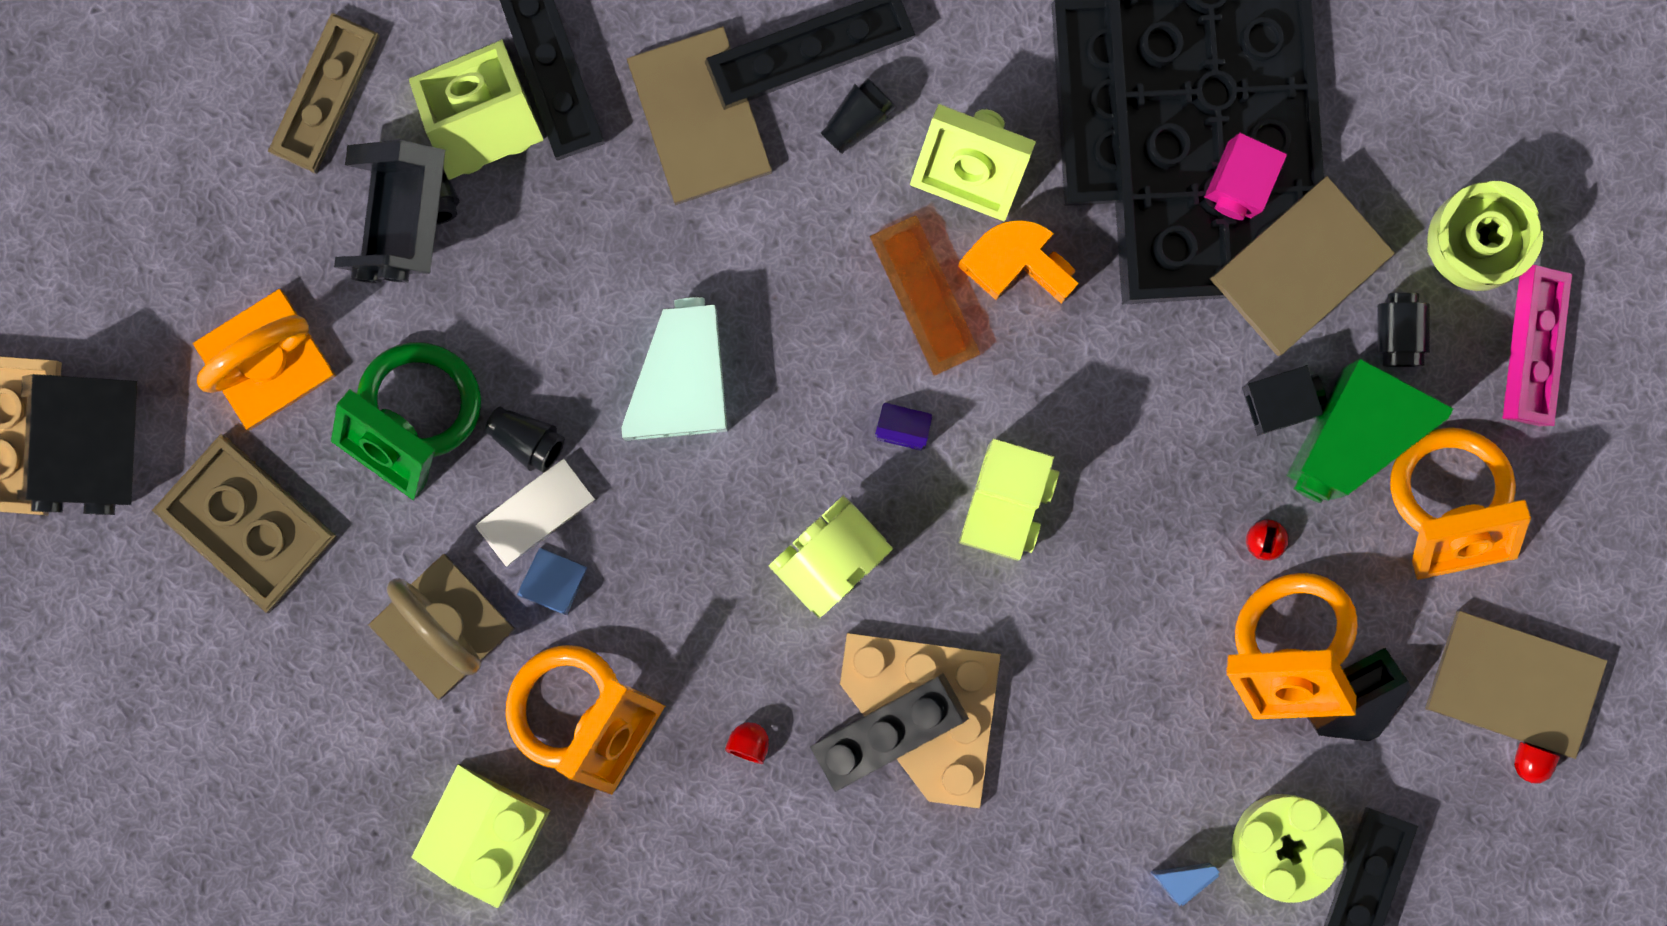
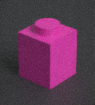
[1204,133,1287,220]

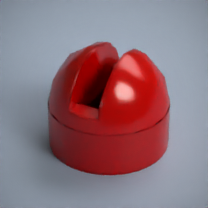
[1246,519,1289,561]
[725,722,769,764]
[1514,742,1560,784]

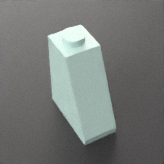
[621,297,728,441]

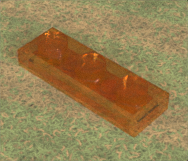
[869,215,981,377]

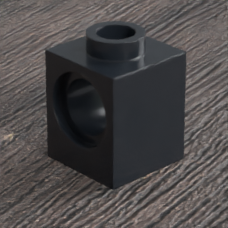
[1242,365,1327,436]

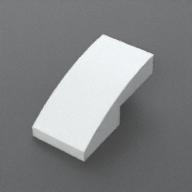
[476,459,595,567]

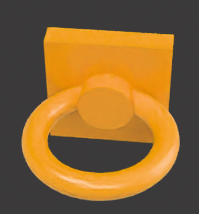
[192,288,336,431]
[1390,427,1531,580]
[1227,573,1358,719]
[506,645,666,795]

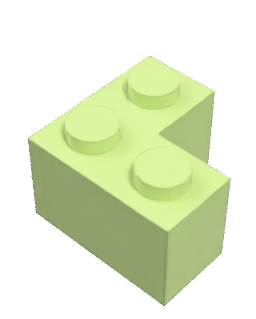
[959,439,1059,561]

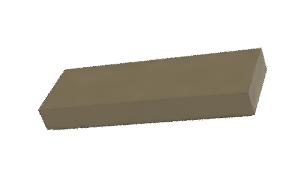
[268,13,380,174]

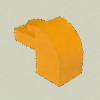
[958,221,1079,304]

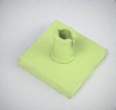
[910,104,1036,222]

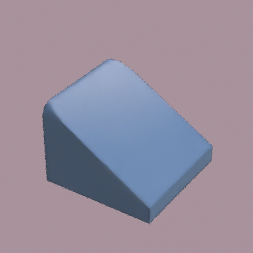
[517,548,587,615]
[1151,863,1220,906]

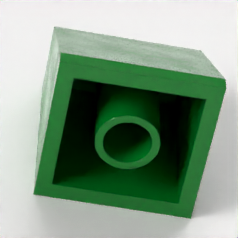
[1286,359,1454,503]

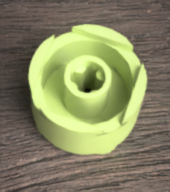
[1427,181,1543,291]
[768,495,893,618]
[1231,794,1344,903]

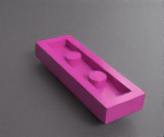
[1502,265,1572,426]

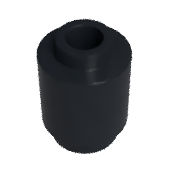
[1377,293,1430,367]

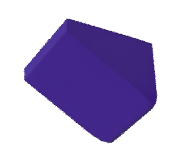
[875,403,932,451]

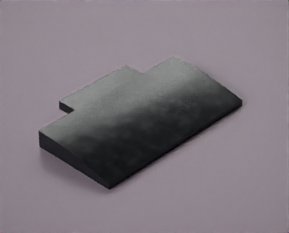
[1051,0,1324,305]

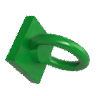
[331,342,481,501]

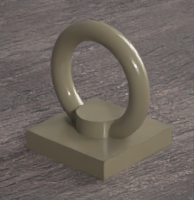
[368,554,515,700]

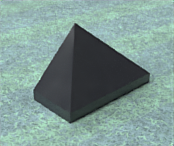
[1307,648,1411,741]

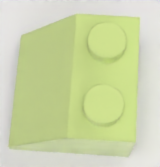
[409,40,544,180]
[411,764,551,908]

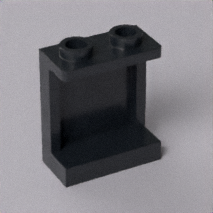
[334,140,445,283]
[17,374,137,515]

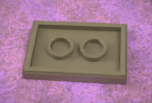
[626,27,772,205]
[1210,176,1395,356]
[152,434,338,613]
[1425,611,1607,759]

